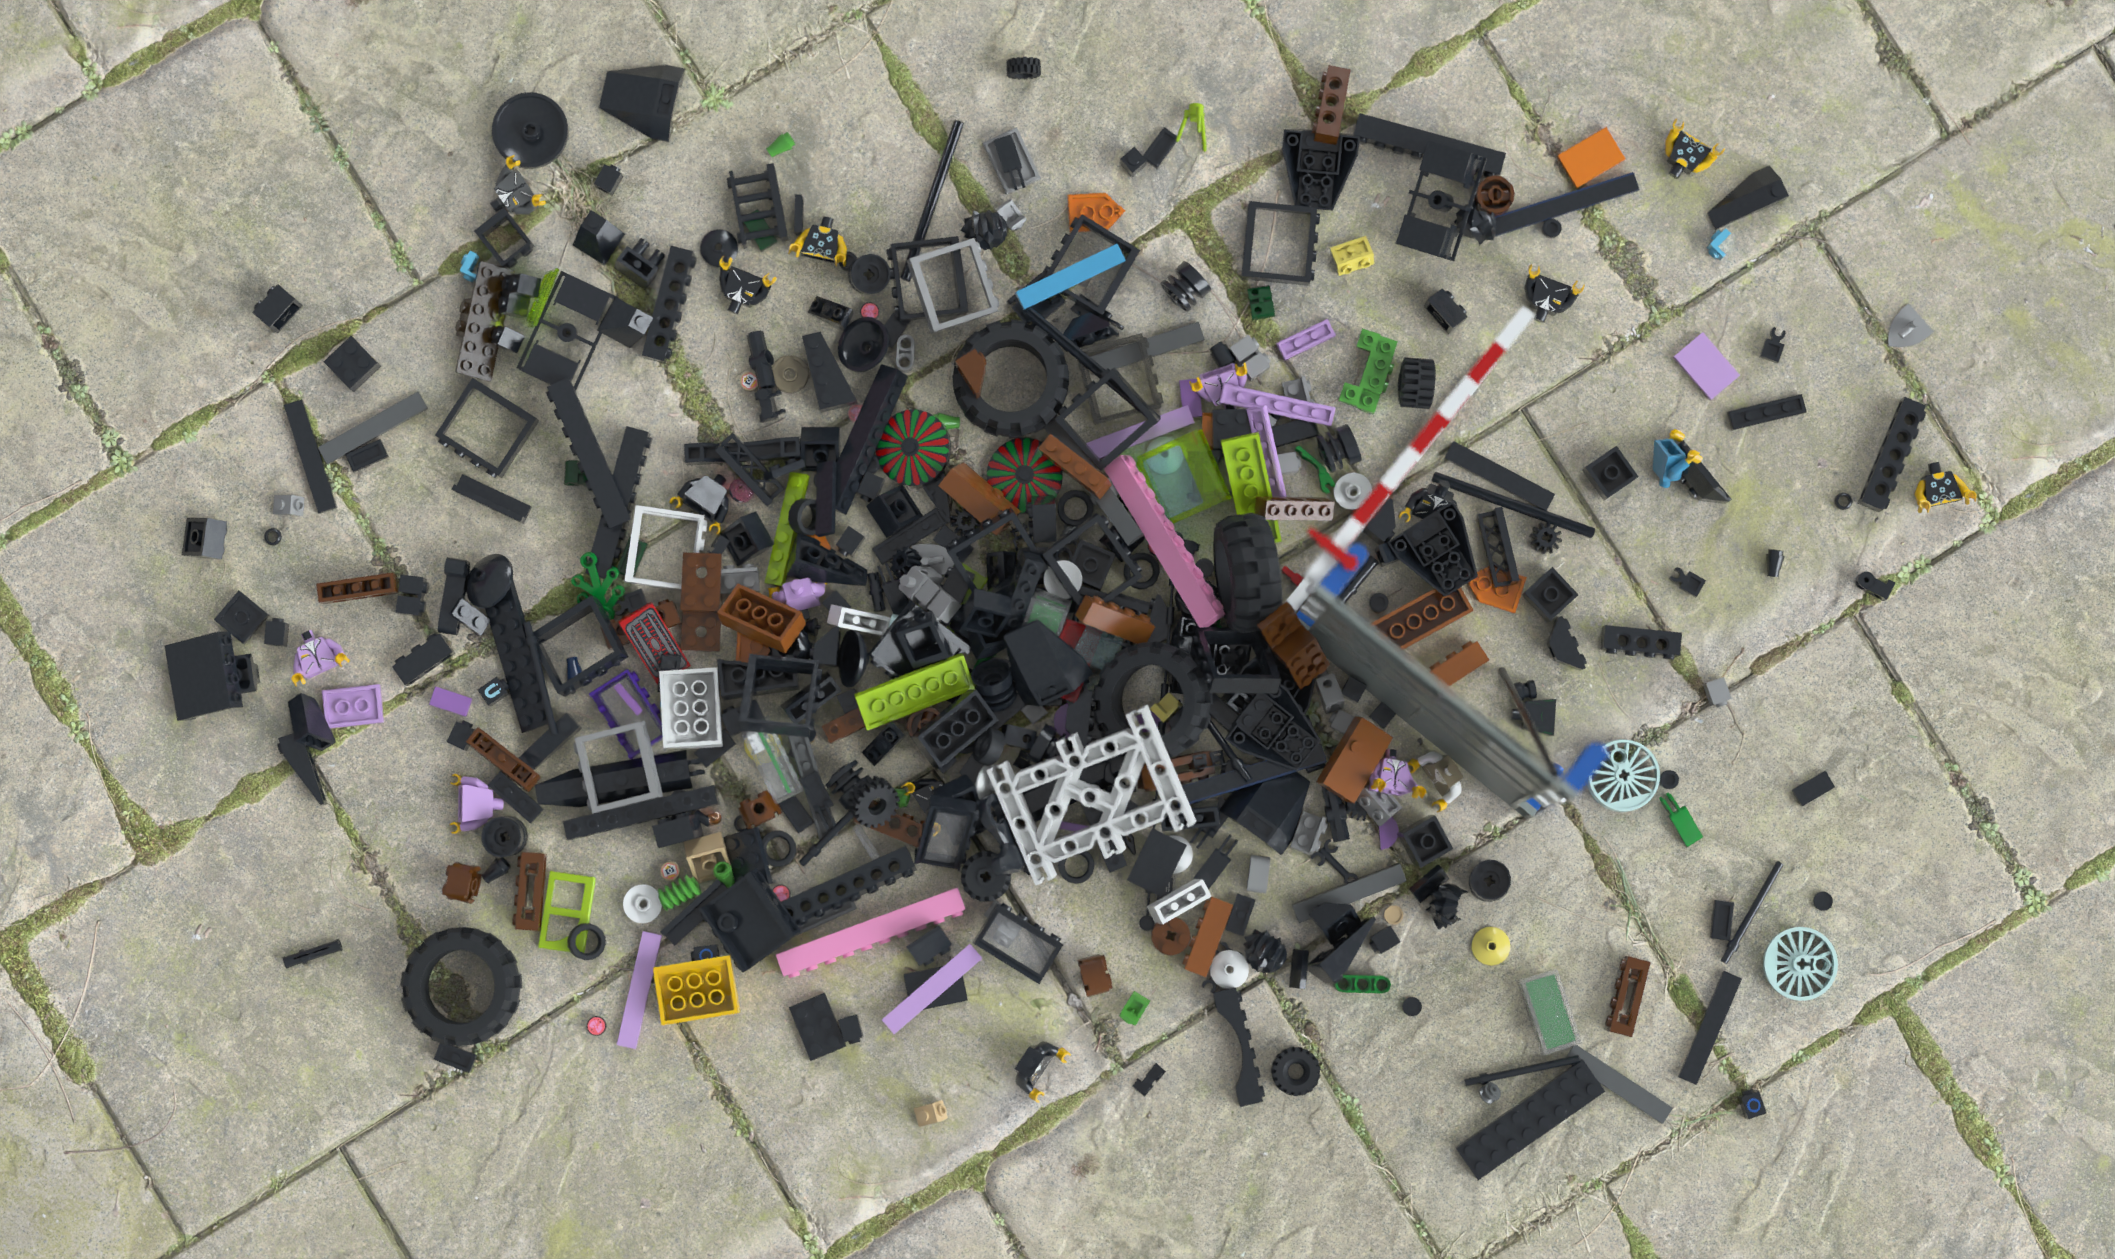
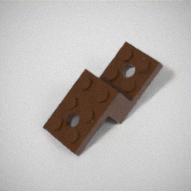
[680,552,723,652]
[1257,601,1330,689]

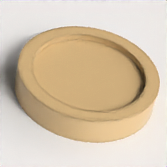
[1384,905,1403,925]

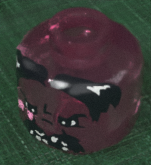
[729,478,754,504]

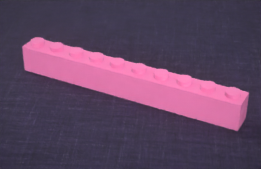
[1104,455,1225,628]
[776,888,966,979]

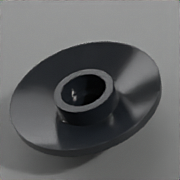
[700,229,738,267]

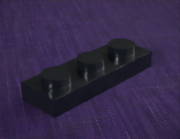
[488,771,544,824]

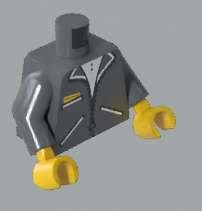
[490,155,546,215]

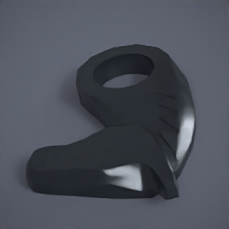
[978,793,1030,876]

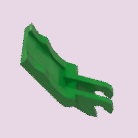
[1294,446,1335,494]
[1659,792,1703,848]

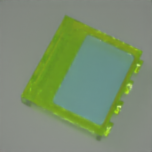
[1136,429,1232,525]

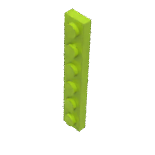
[764,472,810,587]

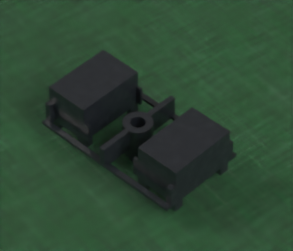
[1396,140,1487,262]
[516,271,619,391]

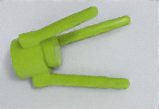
[1176,103,1207,152]

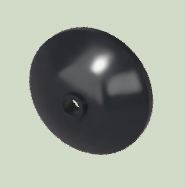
[838,317,889,372]
[466,554,513,608]
[838,629,869,687]

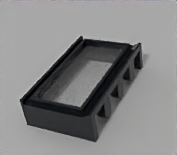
[914,794,979,872]
[972,903,1063,984]

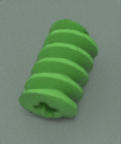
[658,874,702,911]

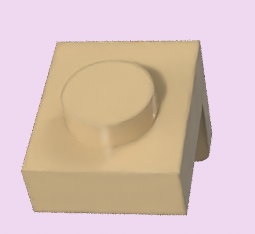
[914,1100,947,1127]

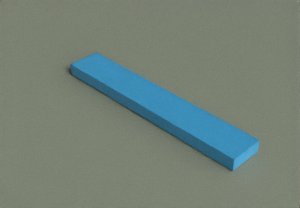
[1015,244,1126,310]

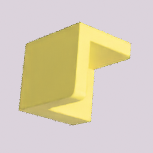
[1150,693,1183,722]

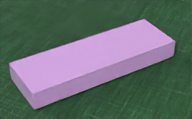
[1276,319,1336,361]

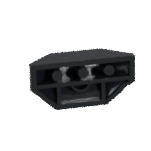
[1677,440,1732,504]

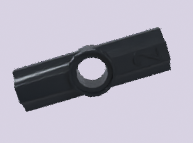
[747,330,776,390]
[1321,786,1350,843]

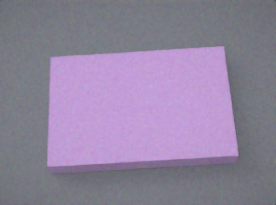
[1673,332,1740,400]
[322,684,384,729]

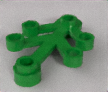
[571,552,625,620]

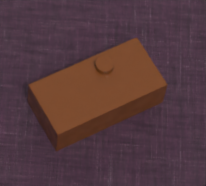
[938,462,1021,536]
[717,583,806,654]
[1316,716,1393,803]

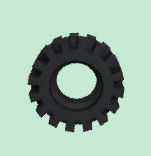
[1006,57,1041,80]

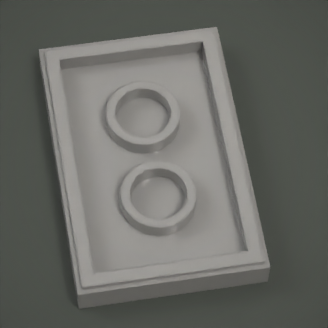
[983,127,1041,195]

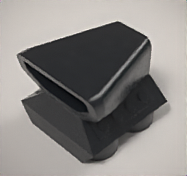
[235,653,260,694]

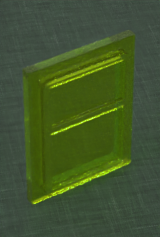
[526,268,559,328]

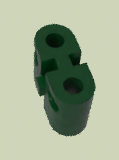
[1247,285,1275,320]
[564,460,588,486]

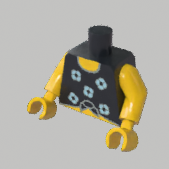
[1665,118,1725,179]
[788,216,847,267]
[1914,462,1977,513]

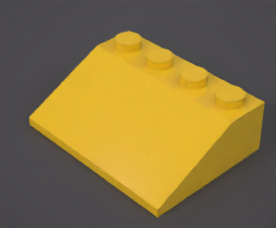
[653,955,740,1025]

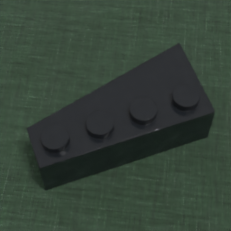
[802,331,858,413]
[717,659,800,700]

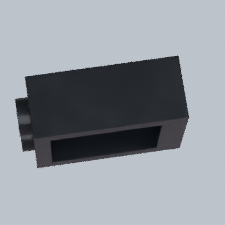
[474,208,535,269]
[896,610,949,669]

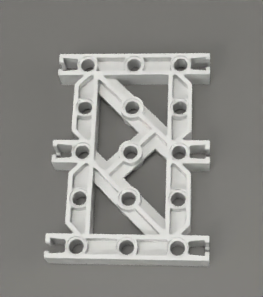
[986,705,1196,886]

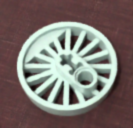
[1587,739,1660,812]
[1763,927,1838,1001]

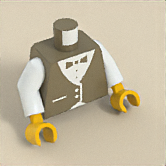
[1407,751,1464,813]

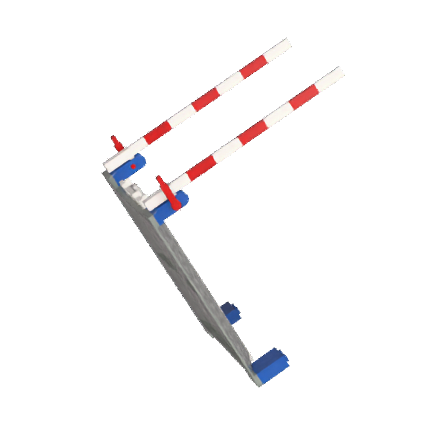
[1281,306,1610,819]

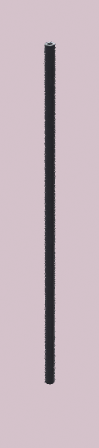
[1498,667,1560,778]

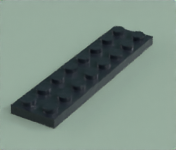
[485,580,548,733]
[1455,1059,1605,1180]

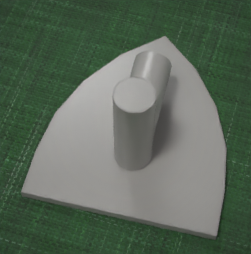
[1888,303,1934,348]
[912,544,958,576]

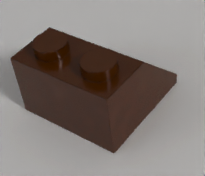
[955,349,987,399]

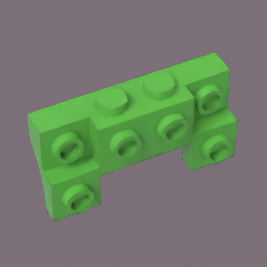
[1338,328,1398,415]

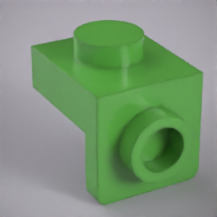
[1119,991,1150,1026]

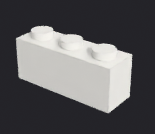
[827,604,891,635]
[1147,879,1211,924]

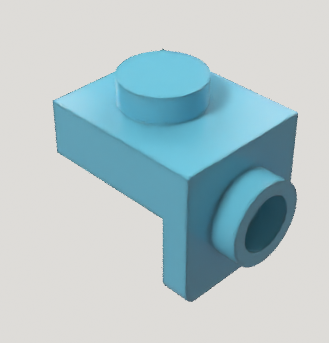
[1706,228,1731,260]
[460,251,480,283]

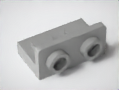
[1282,376,1315,420]
[721,564,760,594]
[1357,784,1403,826]
[1290,811,1328,856]

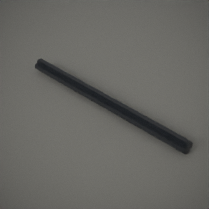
[901,120,964,281]
[1025,308,1161,424]
[1432,472,1595,538]

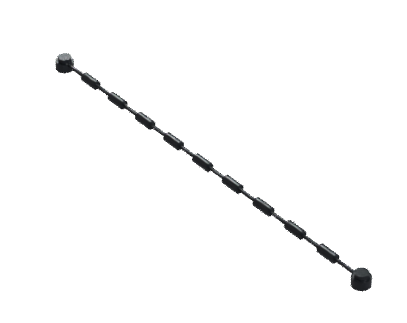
[1139,531,1184,931]

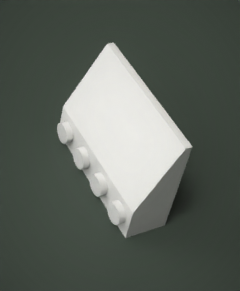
[659,667,723,748]

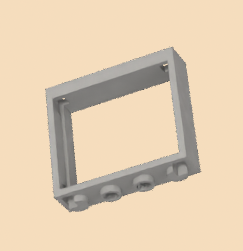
[907,238,999,333]
[574,721,663,813]

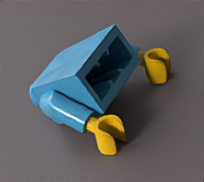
[1652,429,1703,488]

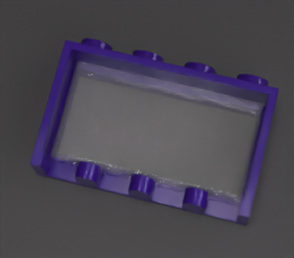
[589,669,663,759]

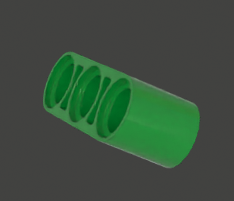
[1333,975,1391,994]

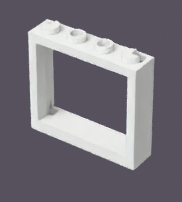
[624,505,708,591]

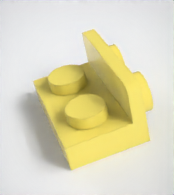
[1330,236,1374,276]

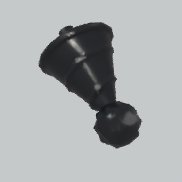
[802,617,821,636]

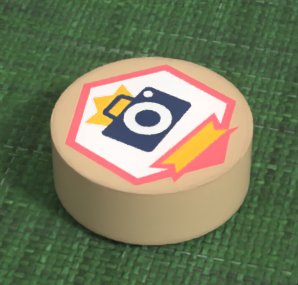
[740,372,758,392]
[660,862,680,881]

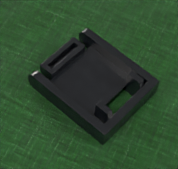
[1007,273,1066,327]

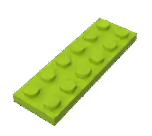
[1221,432,1282,543]
[854,653,974,731]

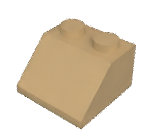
[684,832,730,883]

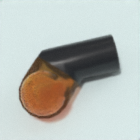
[694,810,722,827]

